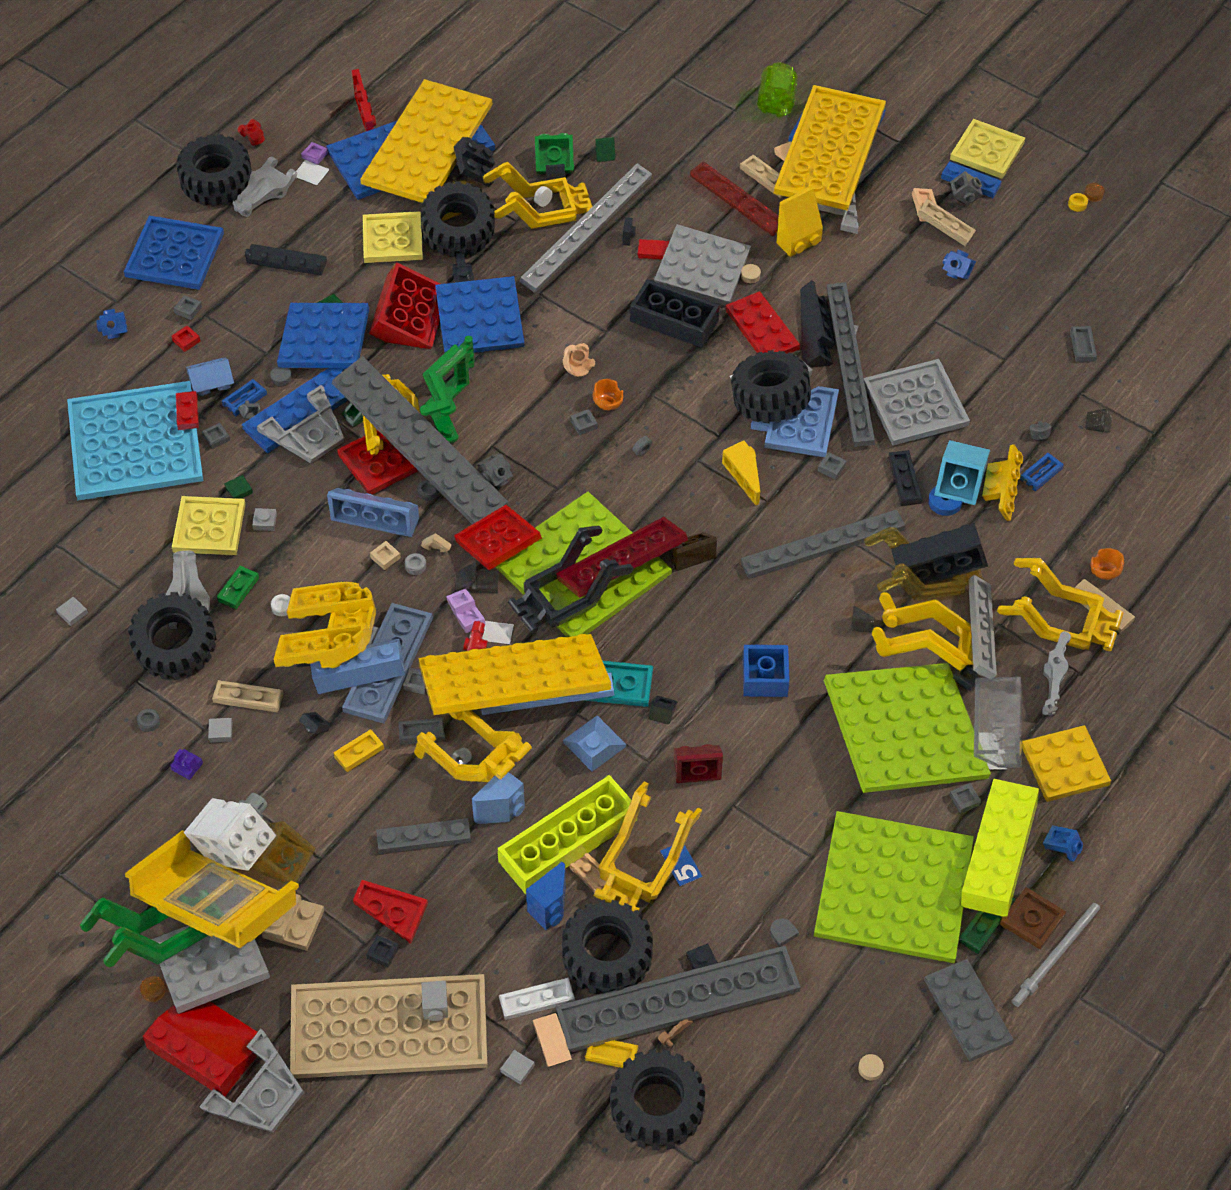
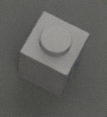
[421,980,448,1021]

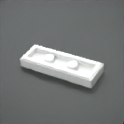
[499,978,575,1020]

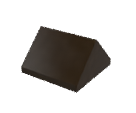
[667,532,717,571]

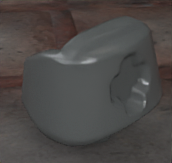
[238,400,260,419]
[1029,421,1052,440]
[450,747,472,764]

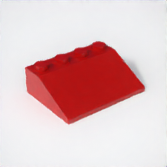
[369,262,440,349]
[143,1001,258,1097]

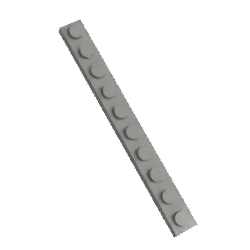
[520,163,652,293]

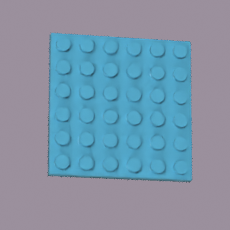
[67,381,204,500]

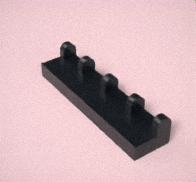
[245,244,327,276]

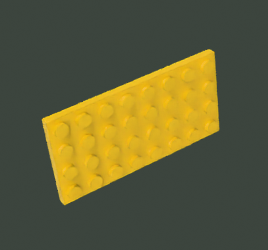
[360,79,493,203]
[774,85,886,211]
[418,634,611,715]

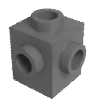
[950,171,982,206]
[477,454,513,488]

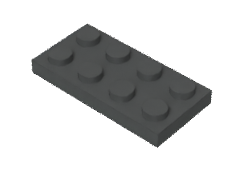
[924,959,1014,1062]

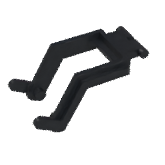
[508,526,634,634]

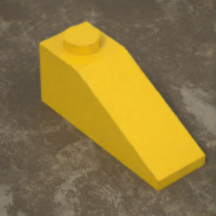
[722,440,760,505]

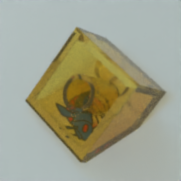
[253,821,316,884]

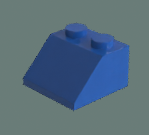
[526,862,566,930]

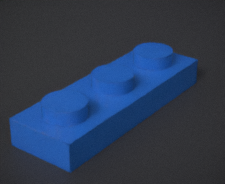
[941,161,1002,198]

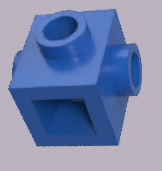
[943,249,976,279]
[96,309,128,339]

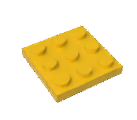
[1021,725,1111,802]

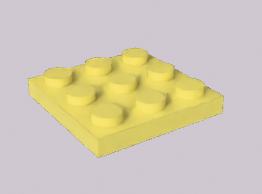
[950,119,1025,179]
[363,212,423,263]
[172,496,246,555]

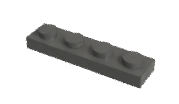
[376,818,471,854]

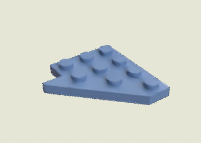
[751,386,839,457]

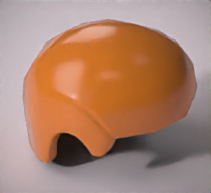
[593,379,623,411]
[1090,548,1124,580]

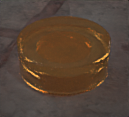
[1084,183,1105,201]
[140,976,165,1002]

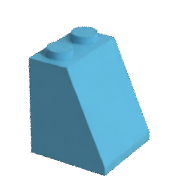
[934,440,990,505]

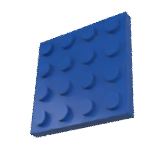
[124,215,224,290]
[435,276,524,353]
[277,303,370,368]

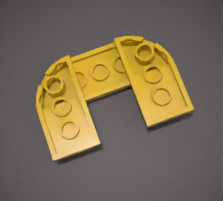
[274,582,376,668]

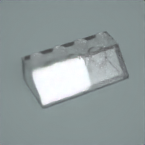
[974,677,1023,768]

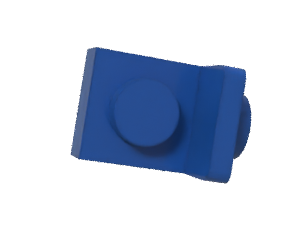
[1043,825,1083,861]

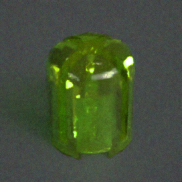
[757,62,798,117]

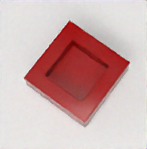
[172,325,201,352]

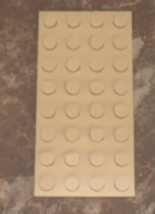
[290,974,488,1078]

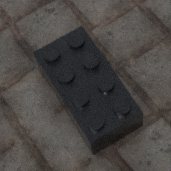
[630,279,720,348]
[891,523,988,592]

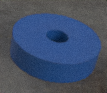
[929,487,962,516]

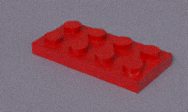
[725,291,800,354]

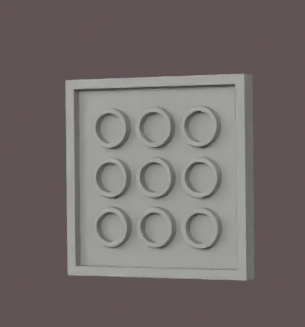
[654,224,751,306]
[864,359,970,445]
[151,908,270,1014]

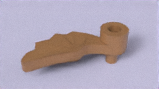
[658,1019,693,1047]

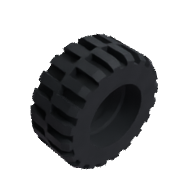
[176,134,252,206]
[421,181,495,257]
[731,350,811,423]
[128,592,217,680]
[562,900,653,994]
[610,1049,705,1151]

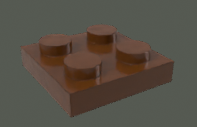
[1000,887,1066,950]

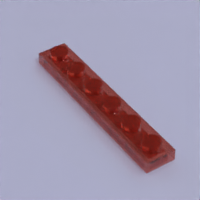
[690,161,779,236]

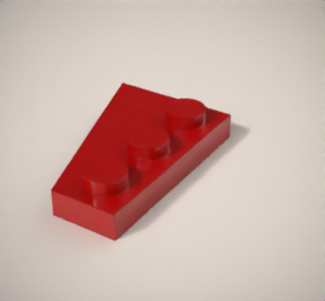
[351,69,376,131]
[353,880,428,944]

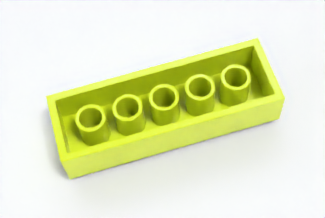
[498,775,637,894]
[961,779,1039,917]

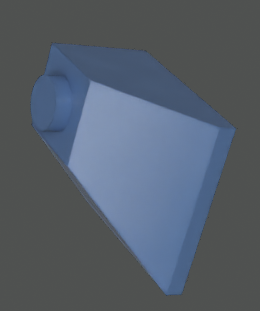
[563,716,626,772]

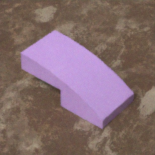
[446,588,486,633]

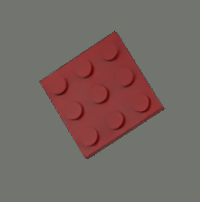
[337,429,418,495]
[454,505,542,570]

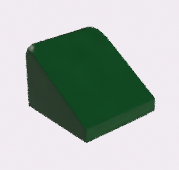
[595,137,616,162]
[341,403,363,427]

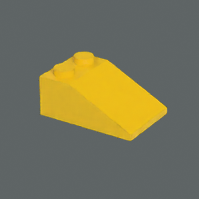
[776,186,823,257]

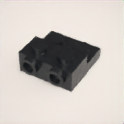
[453,137,495,187]

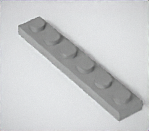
[968,575,997,680]

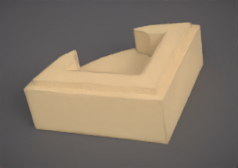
[421,533,452,552]

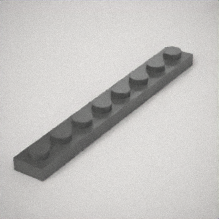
[741,509,905,579]

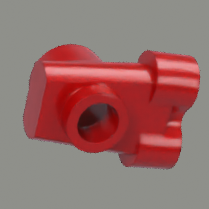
[238,119,265,146]
[463,621,488,651]

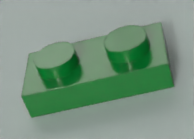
[217,566,259,610]

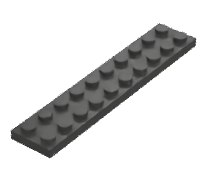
[332,356,508,524]
[556,946,801,1053]

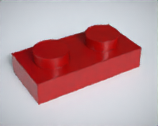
[176,391,199,430]

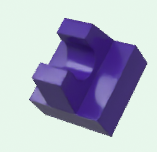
[170,749,203,780]

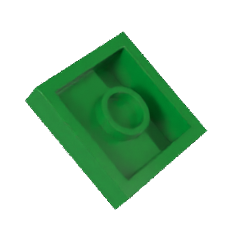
[535,133,574,174]

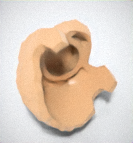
[563,343,595,377]

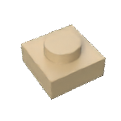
[370,541,401,570]

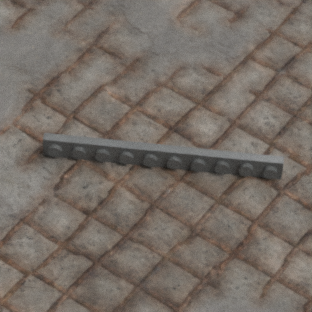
[827,282,875,447]

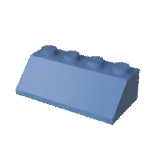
[327,488,419,537]
[311,638,405,694]

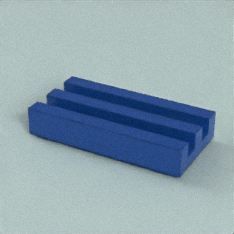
[222,379,267,417]
[1020,453,1064,491]

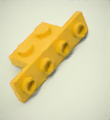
[982,444,1023,521]

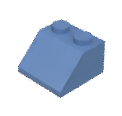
[186,357,234,395]
[472,772,525,824]

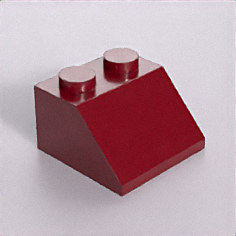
[673,744,723,783]

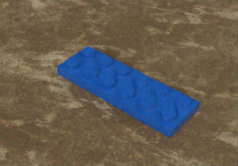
[242,368,348,453]

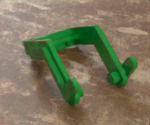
[420,336,475,444]
[80,890,224,967]

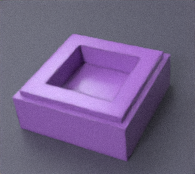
[301,142,328,165]

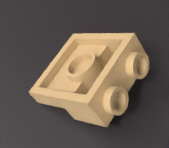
[262,889,324,951]

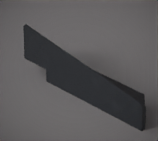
[800,280,836,367]

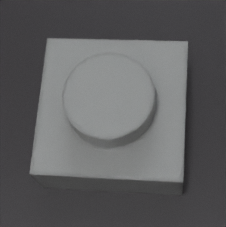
[252,508,277,531]

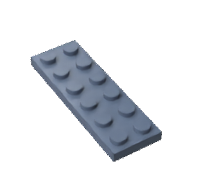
[342,603,433,724]

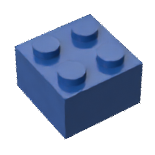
[743,645,789,697]

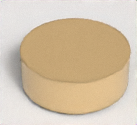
[741,264,761,283]
[858,1054,884,1081]

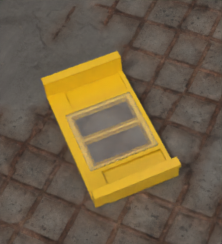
[125,830,299,948]

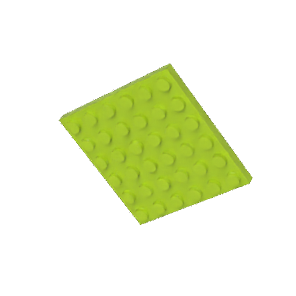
[495,492,672,637]
[824,663,991,793]
[814,811,974,964]

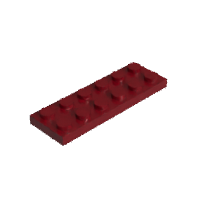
[556,517,688,598]

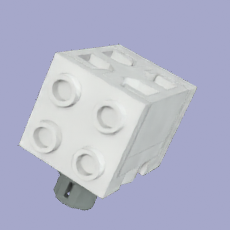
[184,793,276,871]

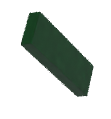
[958,898,1016,954]

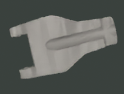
[233,157,297,217]
[166,550,210,629]
[1042,631,1071,715]

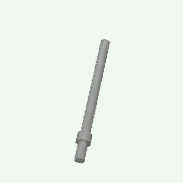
[1012,903,1100,1007]

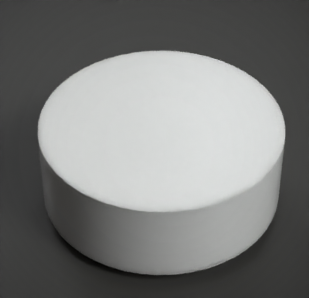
[534,186,552,207]
[271,594,290,616]

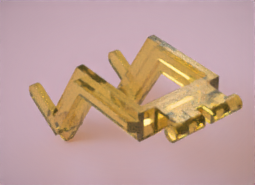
[864,527,984,600]

